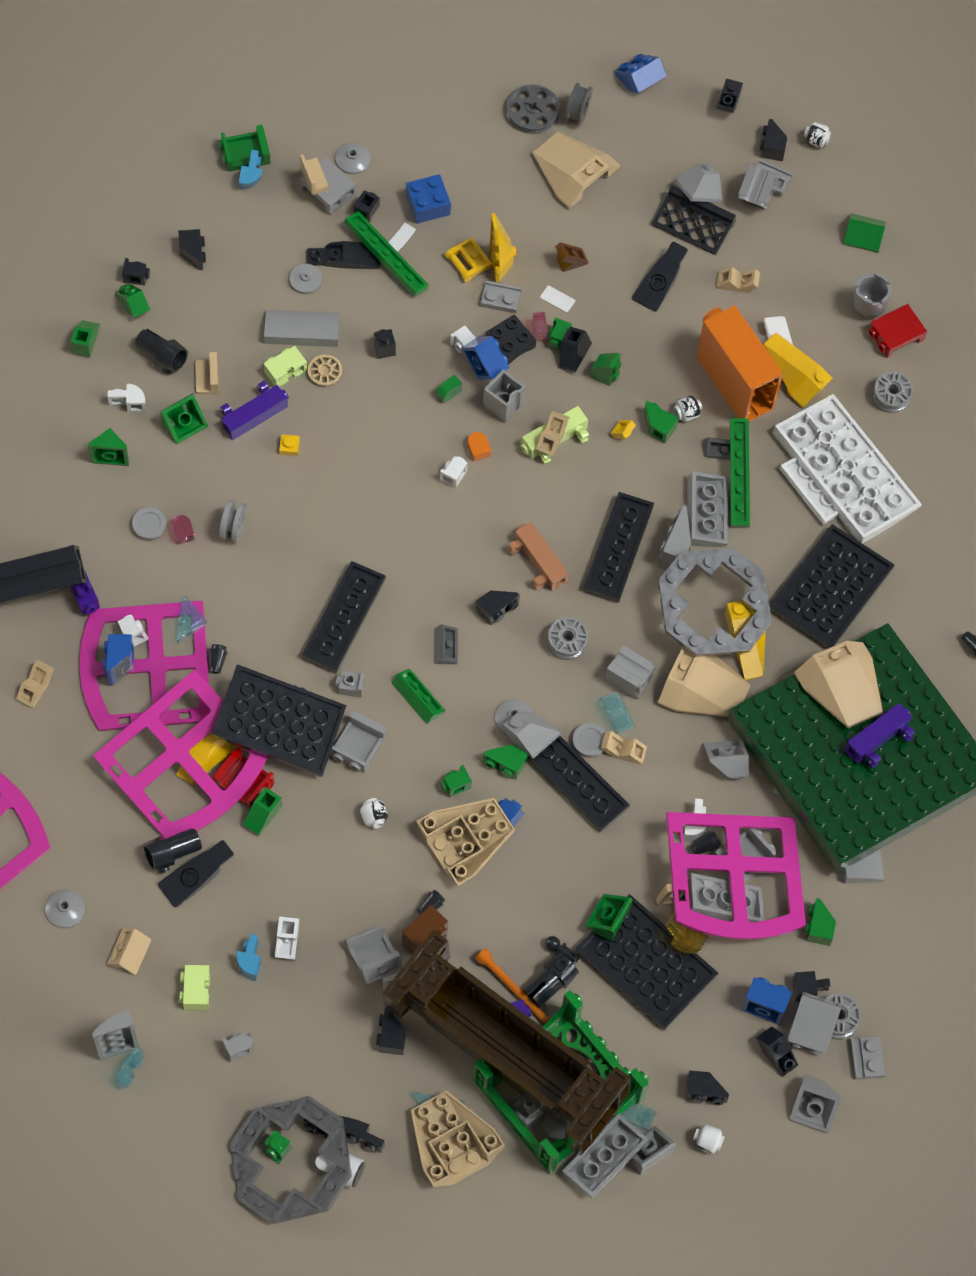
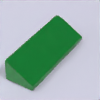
[392,669,446,724]

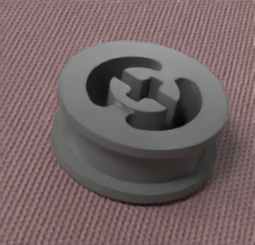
[565,83,593,125]

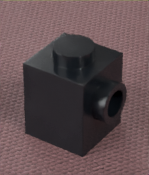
[374,329,396,359]

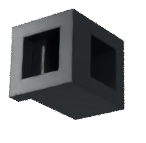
[354,190,380,223]
[122,258,150,286]

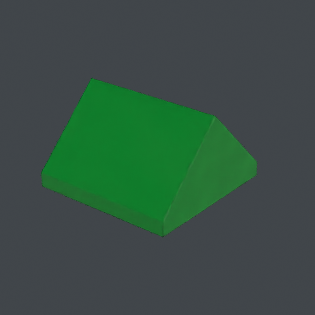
[843,213,886,253]
[160,394,208,444]
[89,428,130,466]
[585,893,633,942]

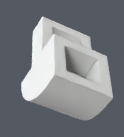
[108,384,146,412]
[683,798,707,842]
[275,916,300,960]

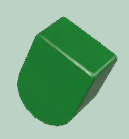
[435,374,462,402]

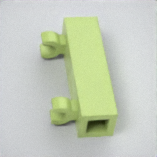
[521,406,589,464]

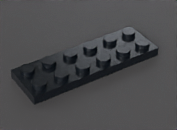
[583,492,654,602]
[302,561,386,673]
[528,736,630,832]

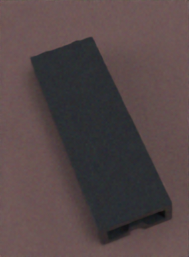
[0,545,87,605]

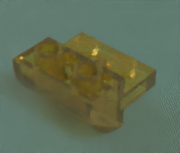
[665,900,708,954]

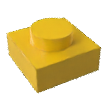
[610,420,636,439]
[279,434,300,456]

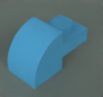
[238,150,263,188]
[237,934,261,981]

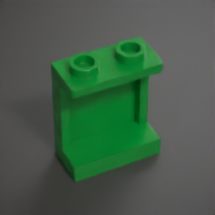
[218,124,271,172]

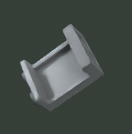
[300,158,356,215]
[330,710,387,773]
[714,828,776,883]
[346,925,403,985]
[787,992,842,1055]

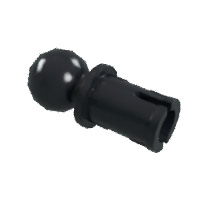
[545,936,580,965]

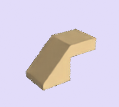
[716,267,760,292]
[536,411,570,456]
[16,660,54,708]
[601,731,647,764]

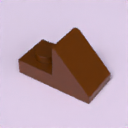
[555,242,589,272]

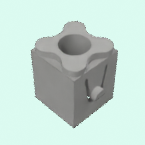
[738,163,780,209]
[483,370,526,422]
[605,645,656,699]

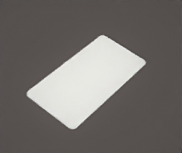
[540,285,576,312]

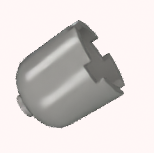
[853,273,892,318]

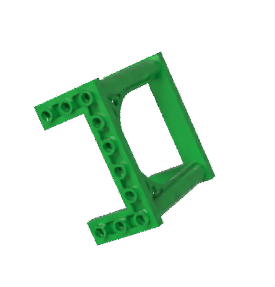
[473,990,649,1174]

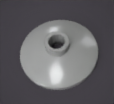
[335,143,371,174]
[495,700,532,734]
[45,890,85,928]

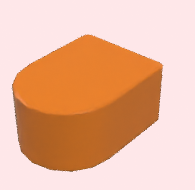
[468,432,491,461]

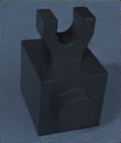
[792,971,830,1002]

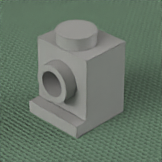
[336,671,365,698]
[222,1032,255,1062]

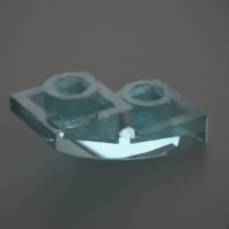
[599,692,635,734]
[116,1046,145,1090]
[620,1103,657,1131]

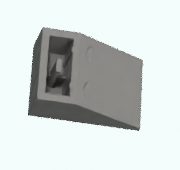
[658,505,691,570]

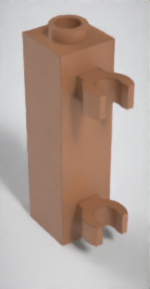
[508,522,569,591]

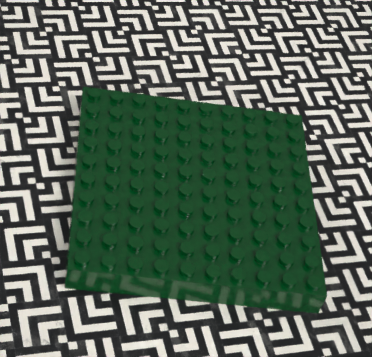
[727,623,976,874]

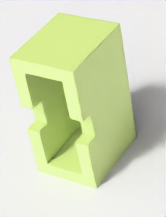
[264,346,307,387]
[180,965,210,1010]

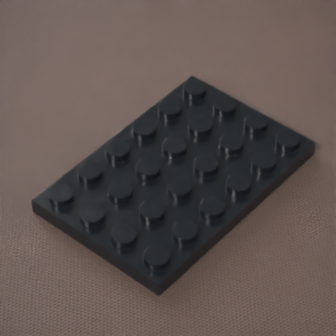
[769,524,895,649]
[211,664,347,777]
[575,894,718,1031]

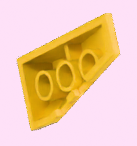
[489,213,517,283]
[763,333,833,409]
[725,601,766,681]
[176,731,240,785]

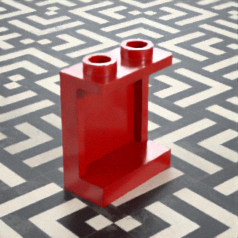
[868,304,927,358]
[212,747,275,809]

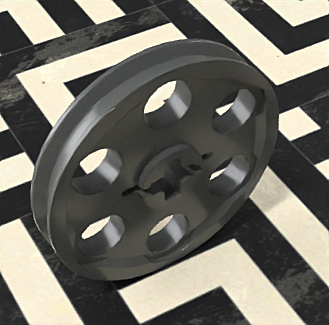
[506,84,560,133]

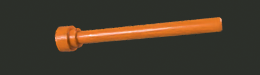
[475,948,550,1024]

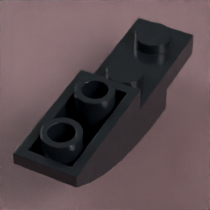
[303,1116,385,1153]

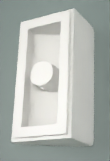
[763,316,793,345]

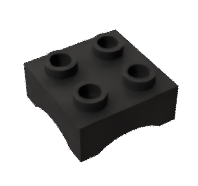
[485,314,536,364]

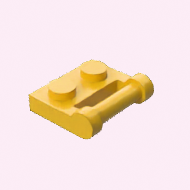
[445,237,492,282]

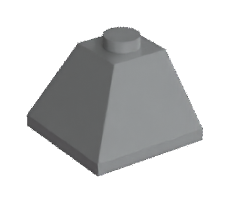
[675,163,722,202]
[503,711,561,759]
[704,740,749,779]
[789,1074,841,1133]

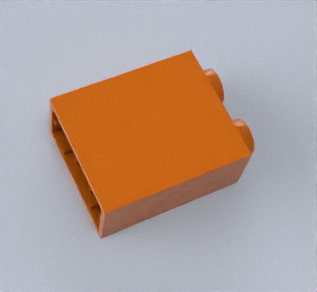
[696,305,783,422]

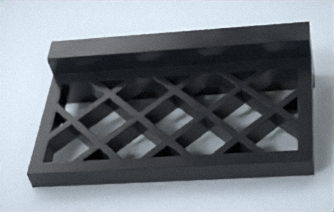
[652,185,736,255]

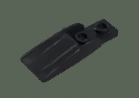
[307,241,380,269]
[632,241,688,312]
[158,840,234,908]

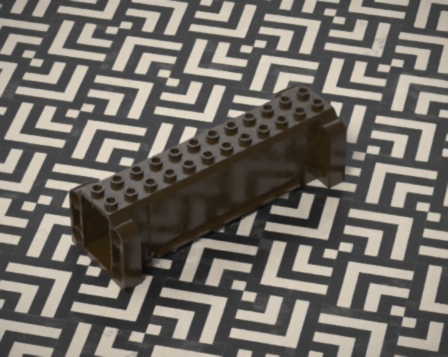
[382,930,631,1156]

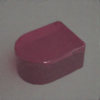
[532,312,547,340]
[172,515,195,545]

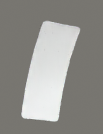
[389,223,416,252]

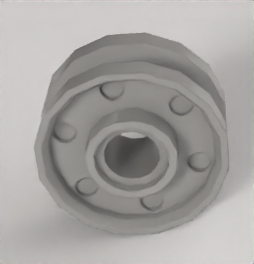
[872,371,913,413]
[219,500,247,542]
[547,617,588,660]
[826,994,861,1039]

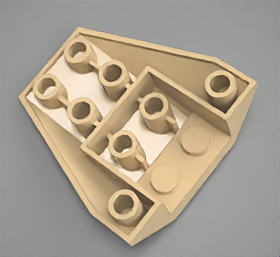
[532,132,621,209]
[794,641,883,728]
[658,647,751,717]
[417,798,515,886]
[411,1090,505,1187]

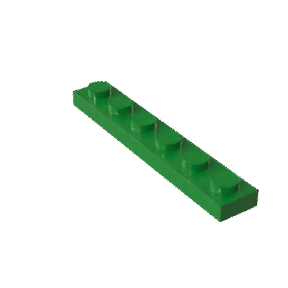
[344,211,429,297]
[730,418,750,527]

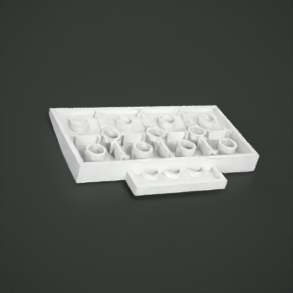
[772,394,922,544]

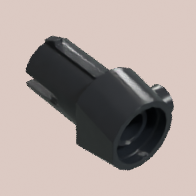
[135,328,188,374]
[143,828,202,873]
[523,952,579,1008]

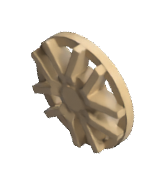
[308,355,342,387]

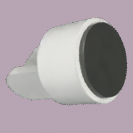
[316,1154,365,1189]

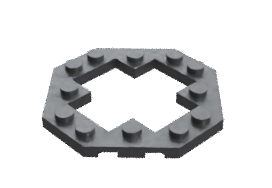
[657,548,772,657]
[230,1096,352,1224]

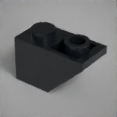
[717,78,743,113]
[760,119,787,161]
[178,229,206,270]
[559,326,592,373]
[476,590,520,625]
[376,1008,406,1055]
[756,1026,798,1077]
[686,1070,729,1105]

